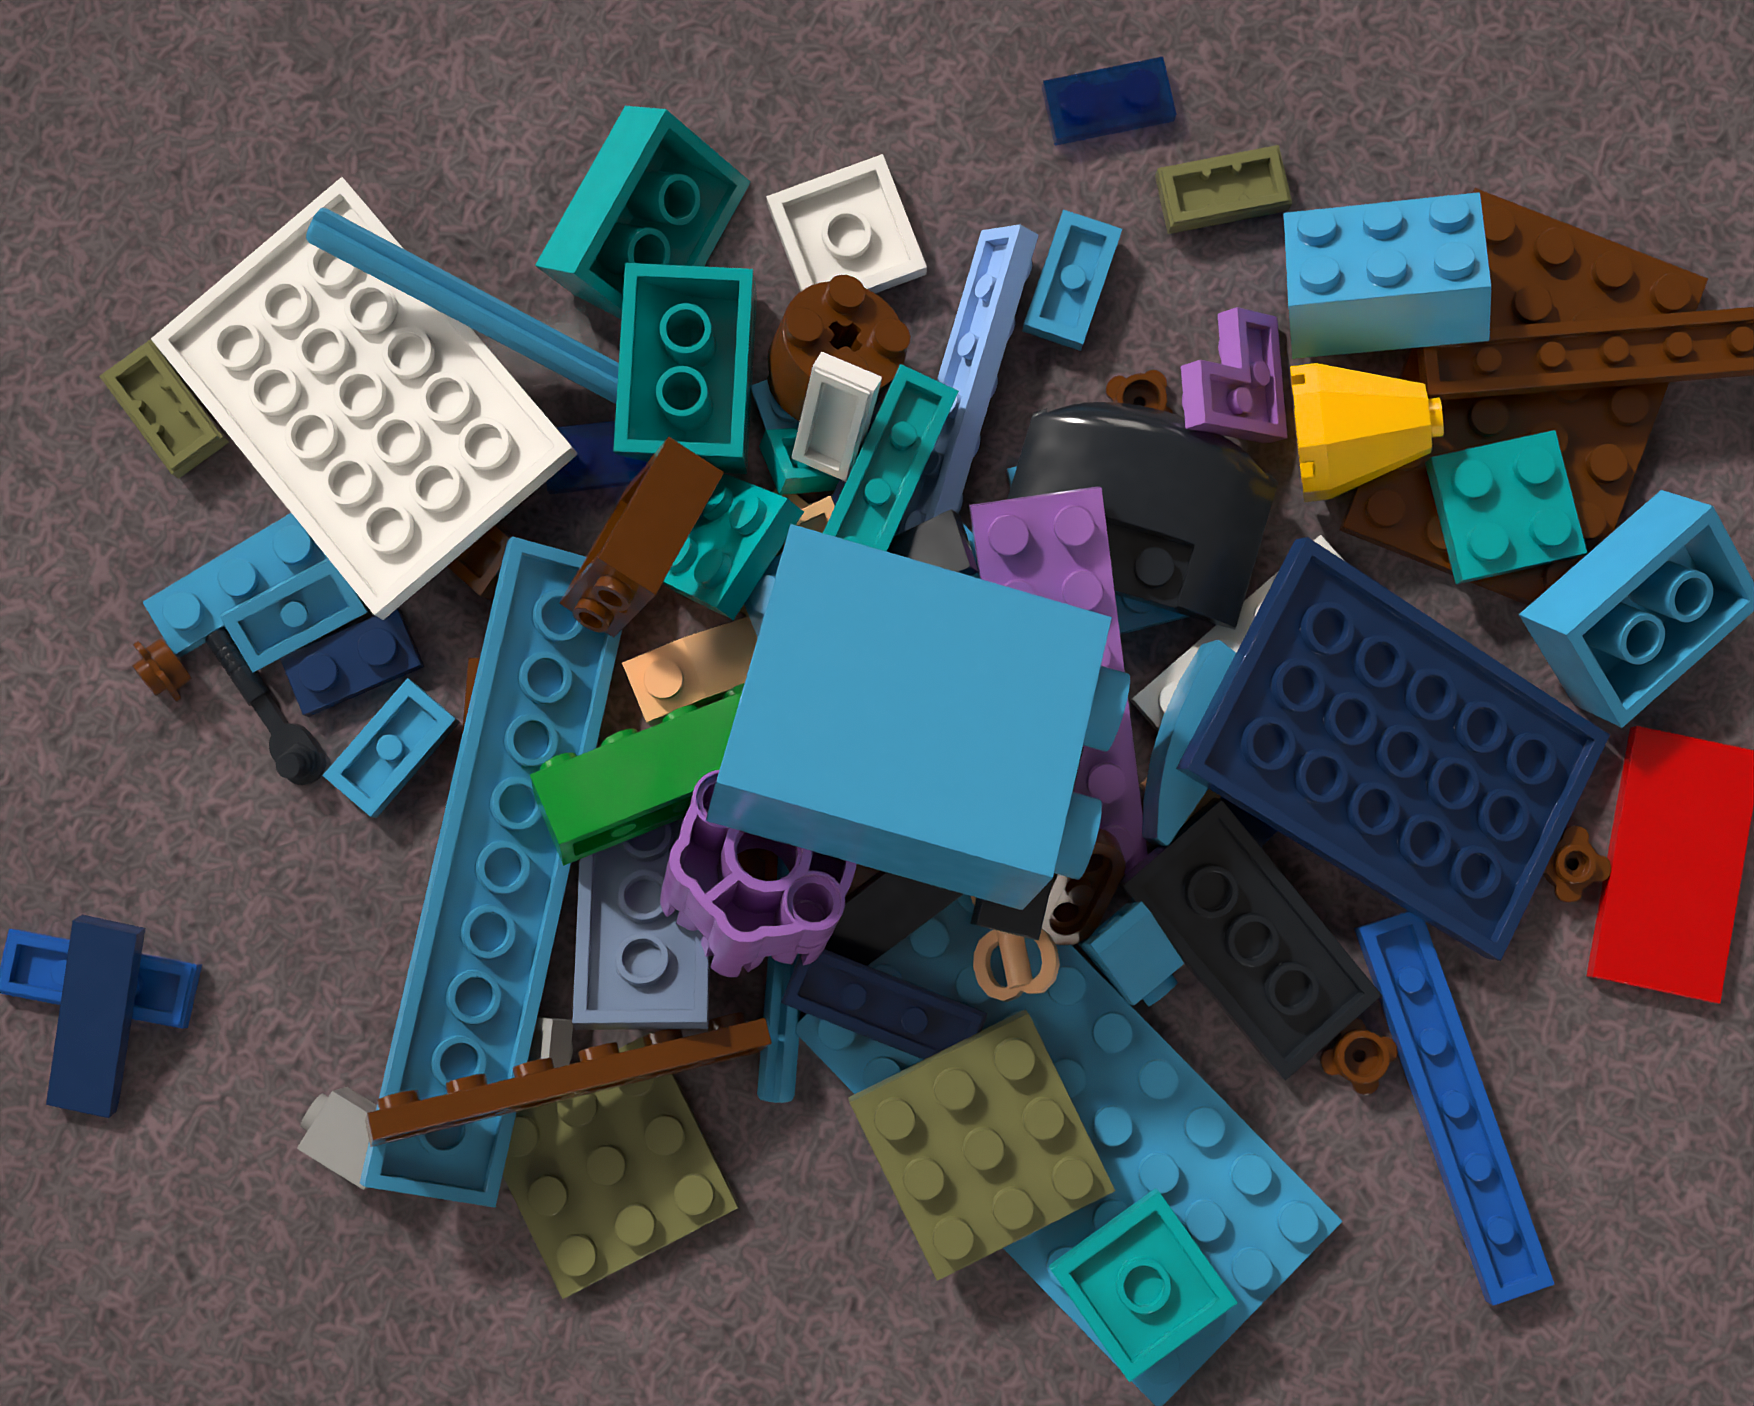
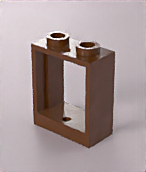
[559,437,724,638]

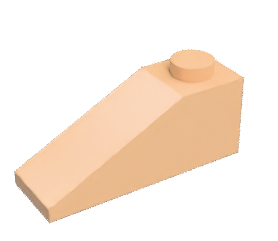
[622,617,758,727]

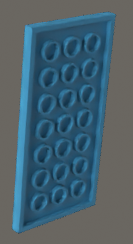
[796,894,1343,1406]

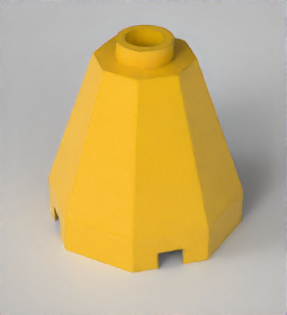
[1290,363,1444,502]

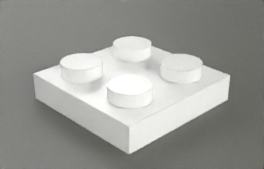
[766,154,927,293]

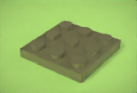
[848,1009,1115,1281]
[503,1031,740,1299]

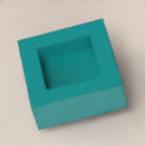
[759,428,840,495]

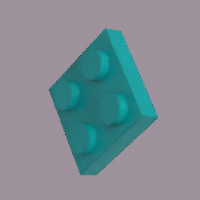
[1425,430,1587,585]
[662,473,804,620]
[1049,1188,1238,1382]

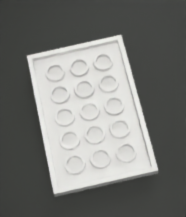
[151,177,578,620]

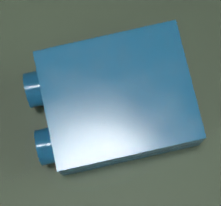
[706,524,1130,910]

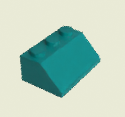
[535,106,751,320]
[613,263,757,474]

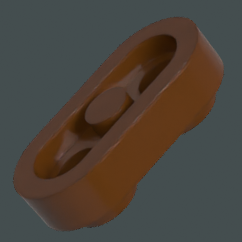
[1042,828,1126,945]

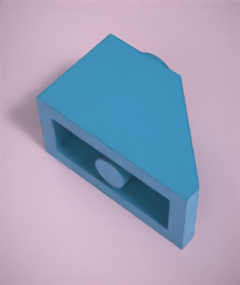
[1078,901,1184,1006]

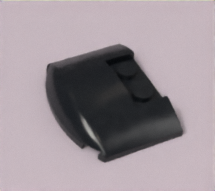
[1007,402,1278,630]

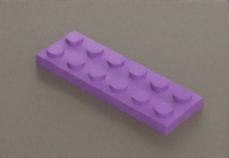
[969,487,1148,874]

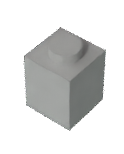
[297,1087,377,1190]

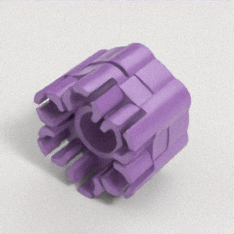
[660,770,857,977]

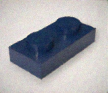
[280,608,425,717]

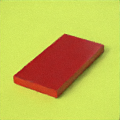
[1586,726,1754,1004]

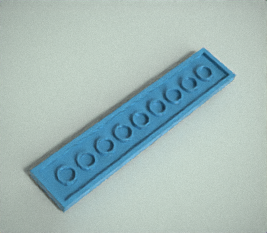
[360,537,622,1208]

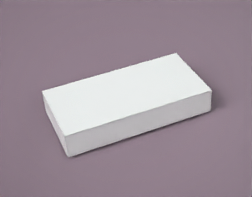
[791,352,882,482]

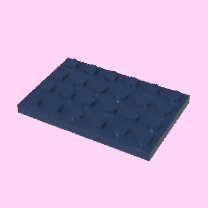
[1176,537,1610,961]

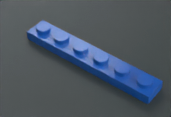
[1354,910,1555,1306]

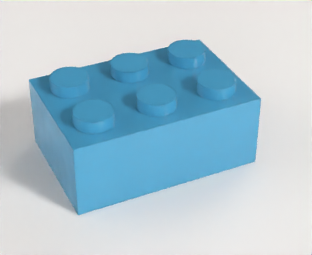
[1284,192,1491,359]
[1519,490,1754,728]

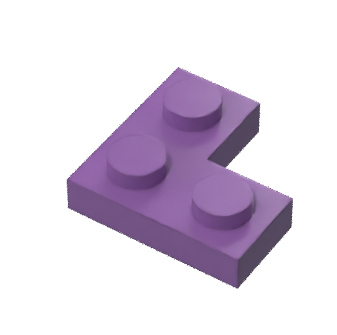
[1181,307,1287,443]

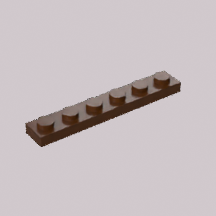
[1417,307,1754,400]
[365,1012,772,1147]

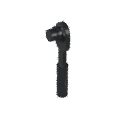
[205,627,326,785]

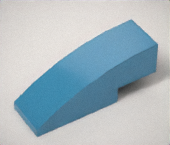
[1142,639,1236,846]

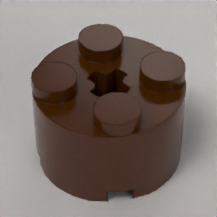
[766,275,911,422]

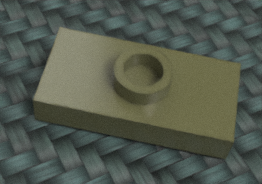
[1155,145,1292,234]
[99,339,229,479]

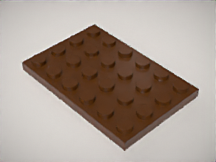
[1339,188,1708,606]

